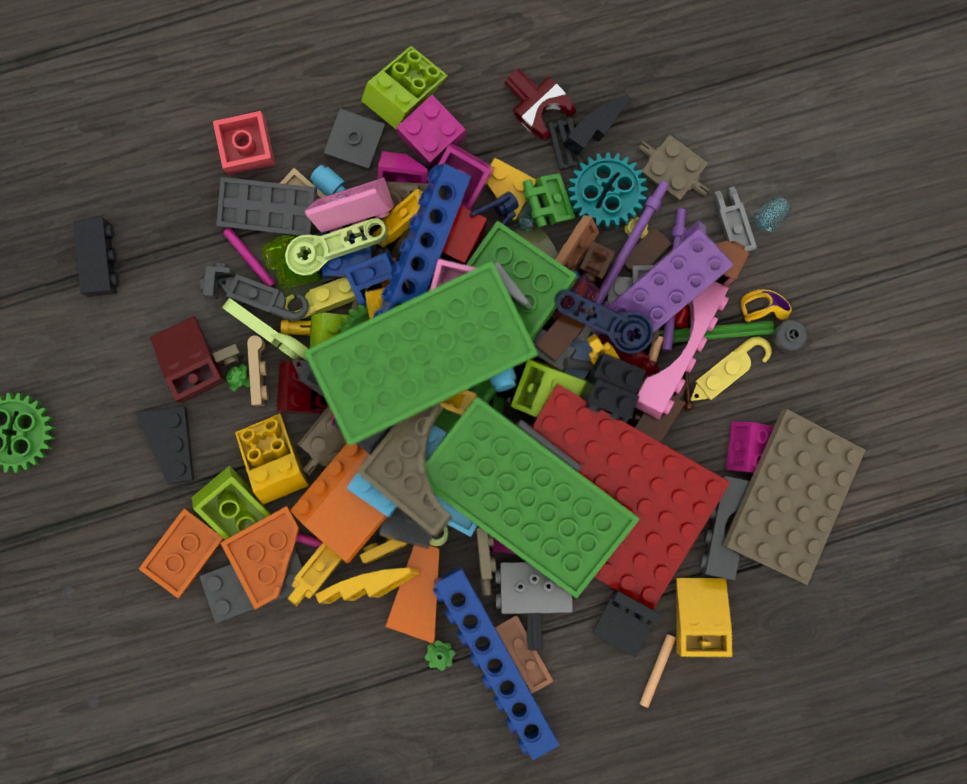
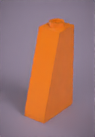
[385,545,440,643]

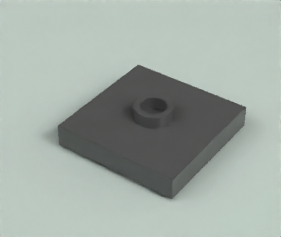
[324,109,386,171]
[379,506,433,549]

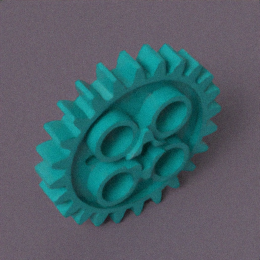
[568,152,648,230]

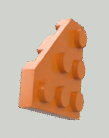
[221,506,300,610]

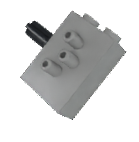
[495,562,572,651]

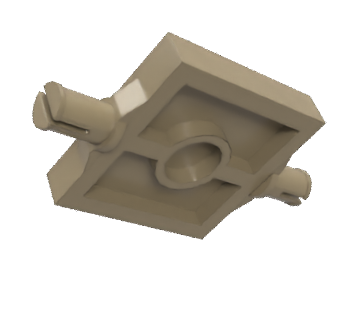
[638,135,710,203]
[298,406,347,476]
[476,525,496,596]

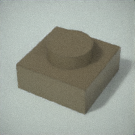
[212,344,244,366]

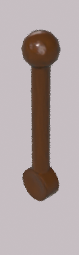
[684,371,693,411]

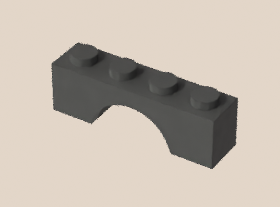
[699,476,750,580]

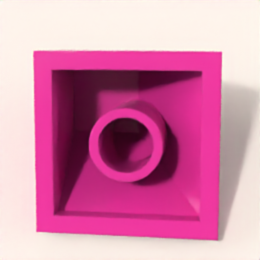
[378,151,428,184]

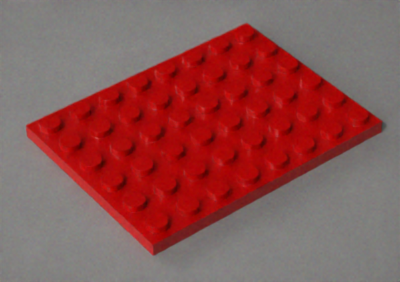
[531,383,730,609]

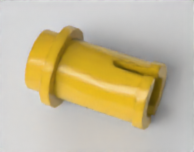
[281,320,311,336]

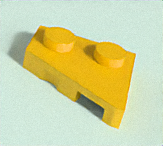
[486,158,536,222]

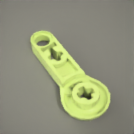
[285,218,388,276]
[222,298,308,361]

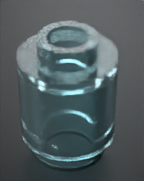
[755,196,791,232]

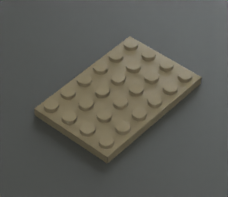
[723,409,866,585]

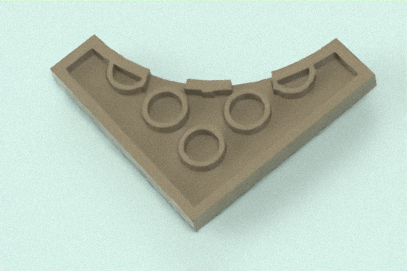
[357,404,452,537]

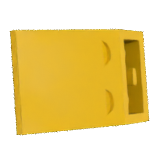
[235,414,309,505]
[676,578,732,657]

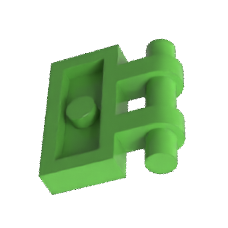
[522,173,575,229]

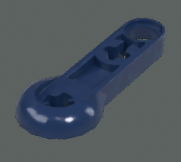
[554,289,653,354]

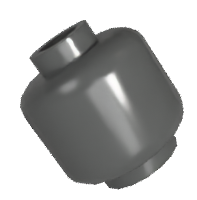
[772,320,807,353]

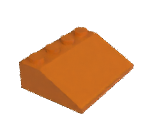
[290,443,387,563]

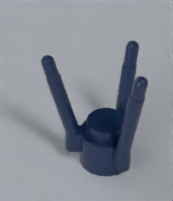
[470,191,519,225]

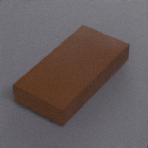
[624,227,672,274]
[535,312,586,362]

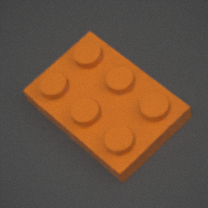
[139,508,224,599]

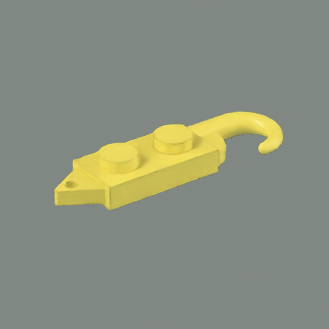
[284,277,369,319]
[690,337,772,401]

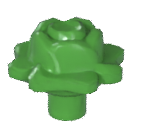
[226,363,250,392]
[425,640,455,671]

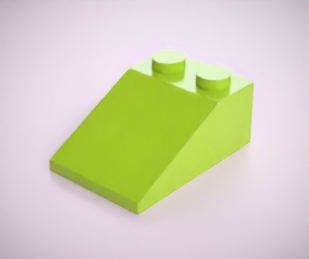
[192,465,272,540]

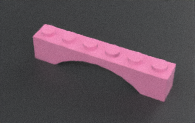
[635,281,729,420]

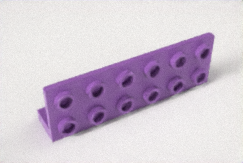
[591,220,733,339]

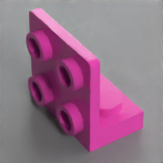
[726,421,774,473]

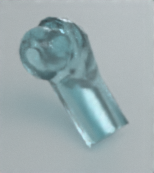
[517,200,535,231]

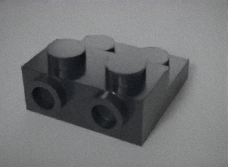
[580,351,646,421]

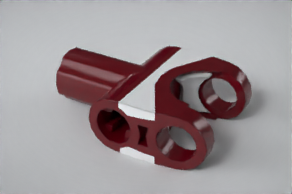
[504,68,576,141]

